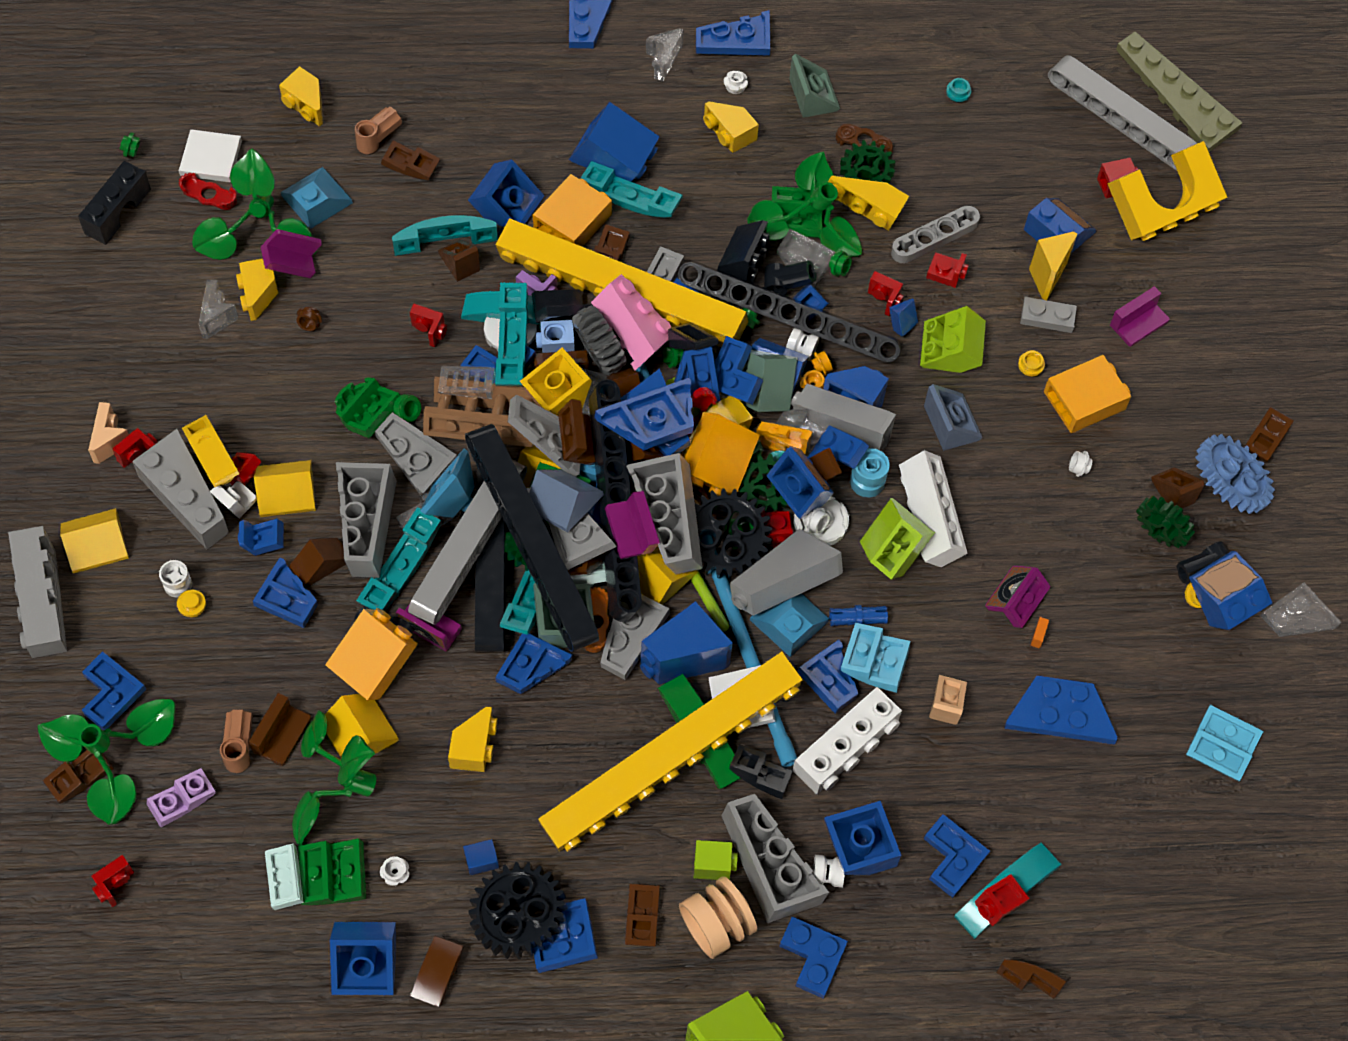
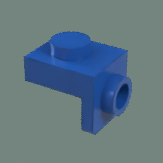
[238,519,284,556]

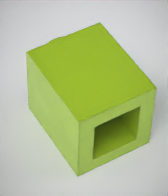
[694,840,737,880]

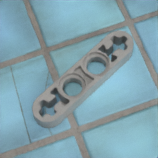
[891,206,980,263]

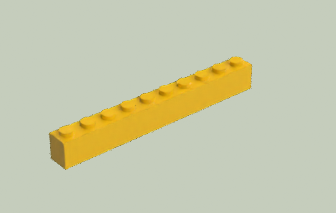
[495,218,748,347]
[538,652,802,852]

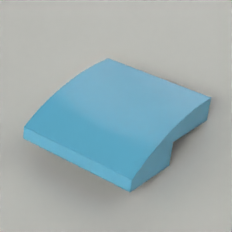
[841,623,911,693]
[1186,705,1263,782]

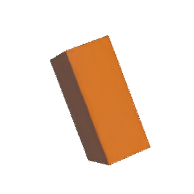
[1030,617,1049,649]

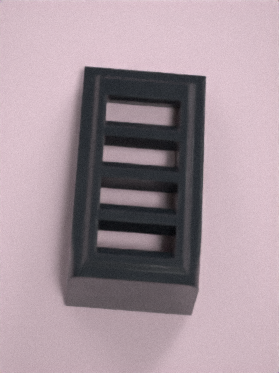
[668,323,719,350]

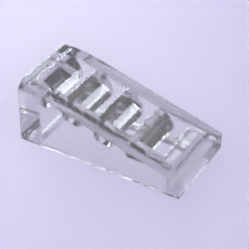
[438,366,496,399]

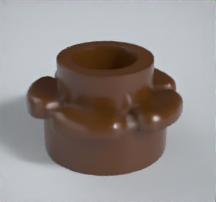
[296,307,322,331]

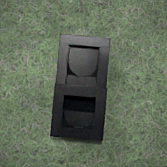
[729,744,793,799]

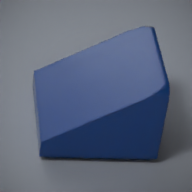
[792,284,828,321]
[889,298,918,336]
[463,839,499,875]

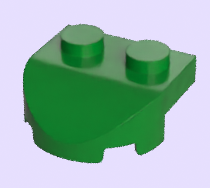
[335,377,400,438]

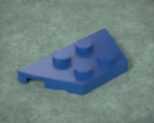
[595,378,694,450]
[1004,676,1117,745]

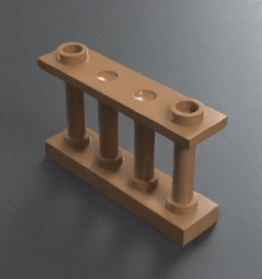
[423,377,541,447]

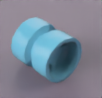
[850,448,890,498]

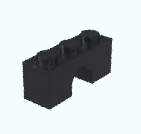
[78,161,151,245]

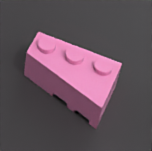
[591,274,671,370]

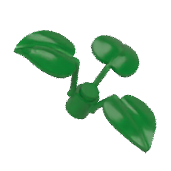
[192,148,318,260]
[747,152,862,257]
[38,699,175,825]
[292,710,376,846]

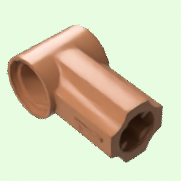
[355,107,402,154]
[220,710,253,773]

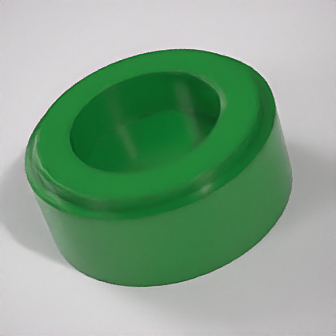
[393,394,421,422]

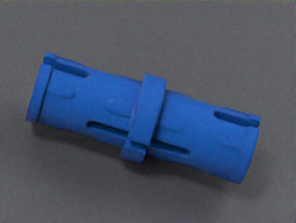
[829,605,888,626]

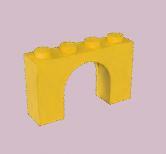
[1107,141,1228,241]

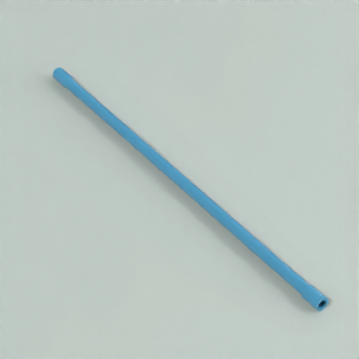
[626,349,797,768]

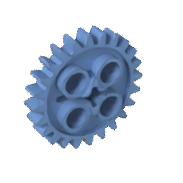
[1195,434,1275,514]

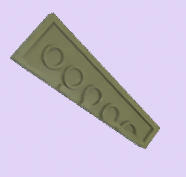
[1116,32,1242,152]

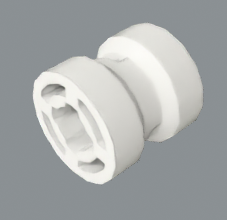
[786,328,820,361]
[159,560,192,598]
[813,854,845,887]

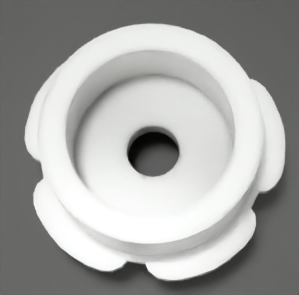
[724,71,748,94]
[1069,451,1092,477]
[804,508,830,534]
[380,857,409,886]

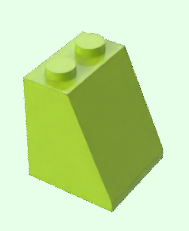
[685,991,784,1041]

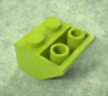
[920,306,986,373]
[860,498,935,580]

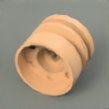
[679,876,757,959]

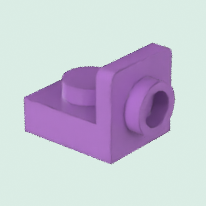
[516,270,558,296]

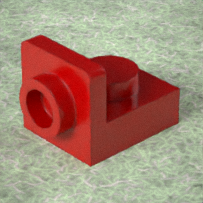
[926,252,969,288]
[868,271,904,316]
[410,304,447,347]
[112,428,158,468]
[230,452,261,486]
[761,511,794,548]
[91,855,134,907]
[975,874,1030,926]

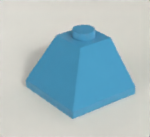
[280,167,353,229]
[420,449,475,518]
[750,593,830,657]

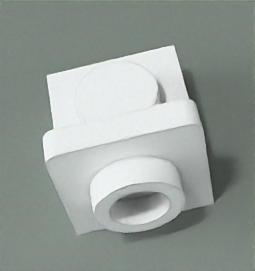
[210,481,257,519]

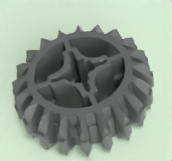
[572,305,627,376]

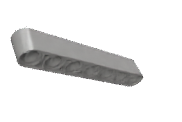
[1048,55,1197,170]
[408,460,527,625]

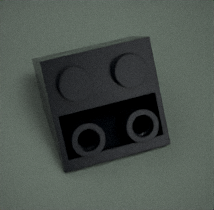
[717,220,770,291]

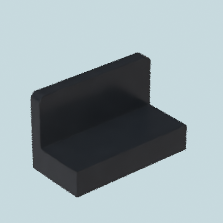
[532,289,593,323]

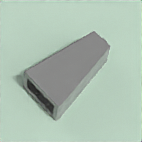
[791,384,896,452]
[730,529,843,616]

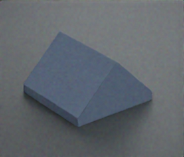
[924,384,983,451]
[529,470,604,533]

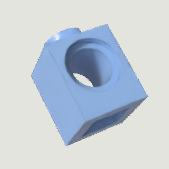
[536,320,574,353]

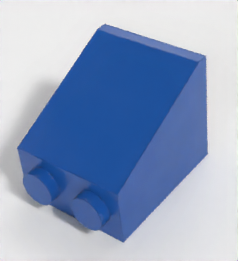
[569,102,659,182]
[640,601,732,684]

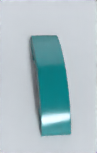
[580,161,683,217]
[392,215,498,256]
[495,283,528,386]
[461,291,541,331]
[356,507,442,611]
[500,570,537,635]
[954,843,1062,939]

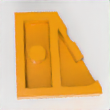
[756,421,813,457]

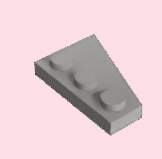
[548,513,617,570]
[600,594,670,680]

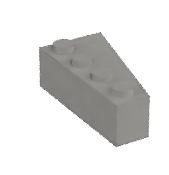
[132,429,229,550]
[626,453,703,574]
[336,462,397,578]
[8,526,67,658]
[721,794,829,923]

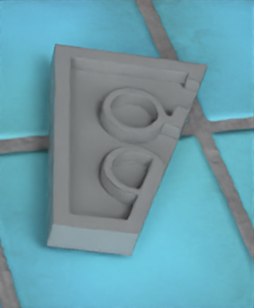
[508,395,580,477]
[375,412,457,499]

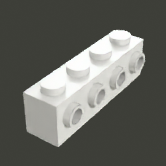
[899,450,968,567]
[792,687,902,795]

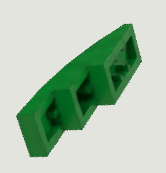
[657,674,740,789]

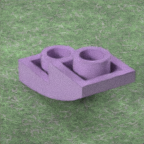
[147,768,215,827]

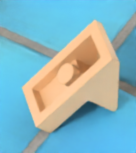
[88,402,129,464]
[929,675,967,725]

